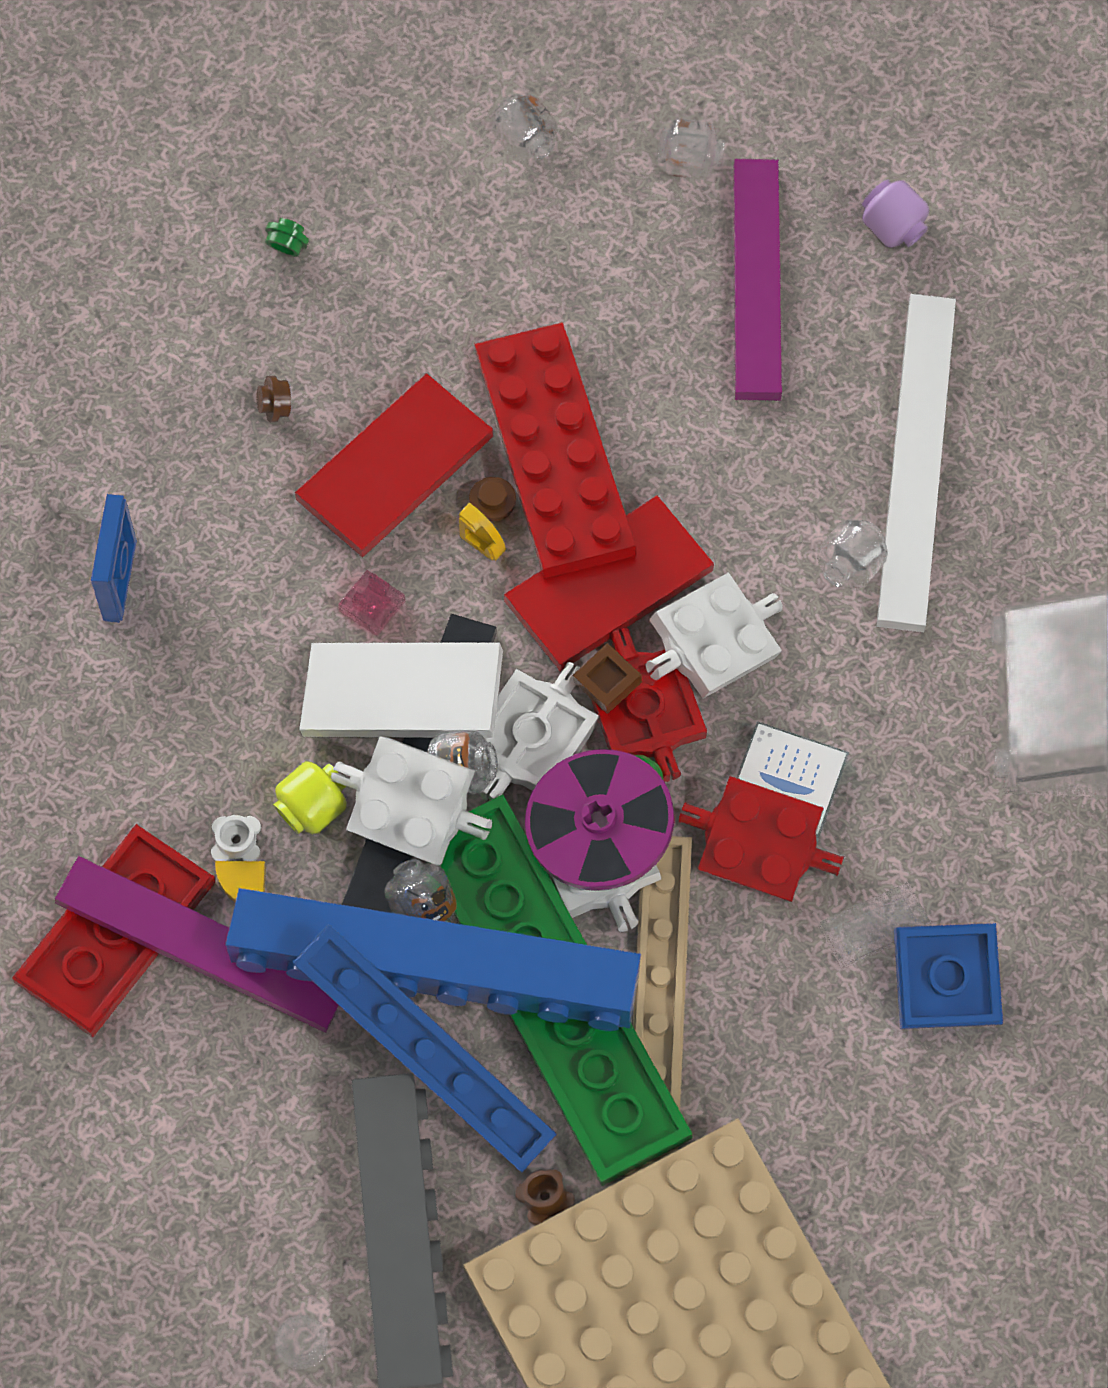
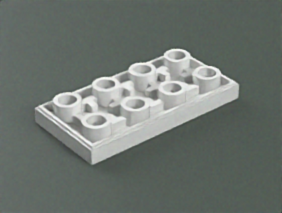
[299,643,503,738]

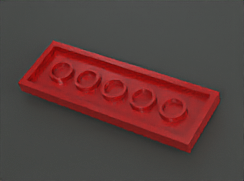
[474,322,636,579]

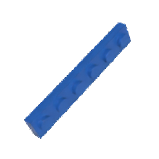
[293,924,557,1172]

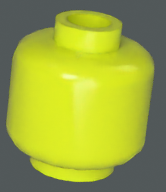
[273,761,347,834]

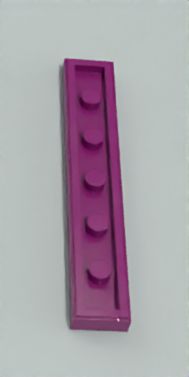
[733,159,782,401]
[54,856,340,1033]

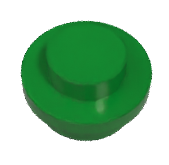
[265,218,310,257]

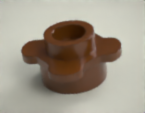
[515,1169,575,1226]

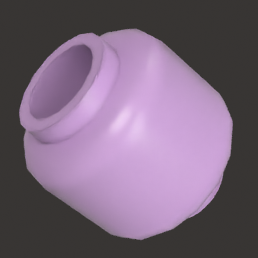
[862,180,929,248]

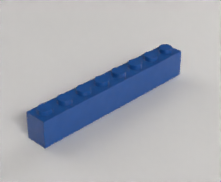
[226,888,641,1031]

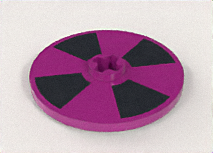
[525,749,675,891]

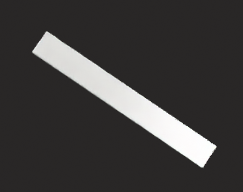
[876,294,956,632]

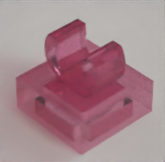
[338,570,406,636]

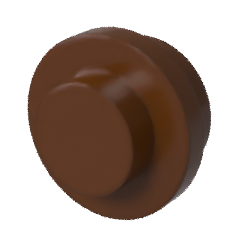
[256,376,291,422]
[469,477,516,522]

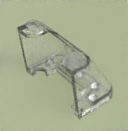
[991,589,1108,798]

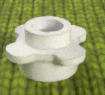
[211,815,261,861]

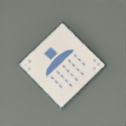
[736,721,849,844]

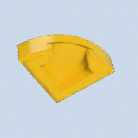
[459,502,506,561]
[215,861,266,902]

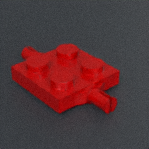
[590,628,707,782]
[678,776,844,902]

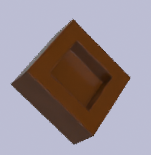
[572,643,642,714]

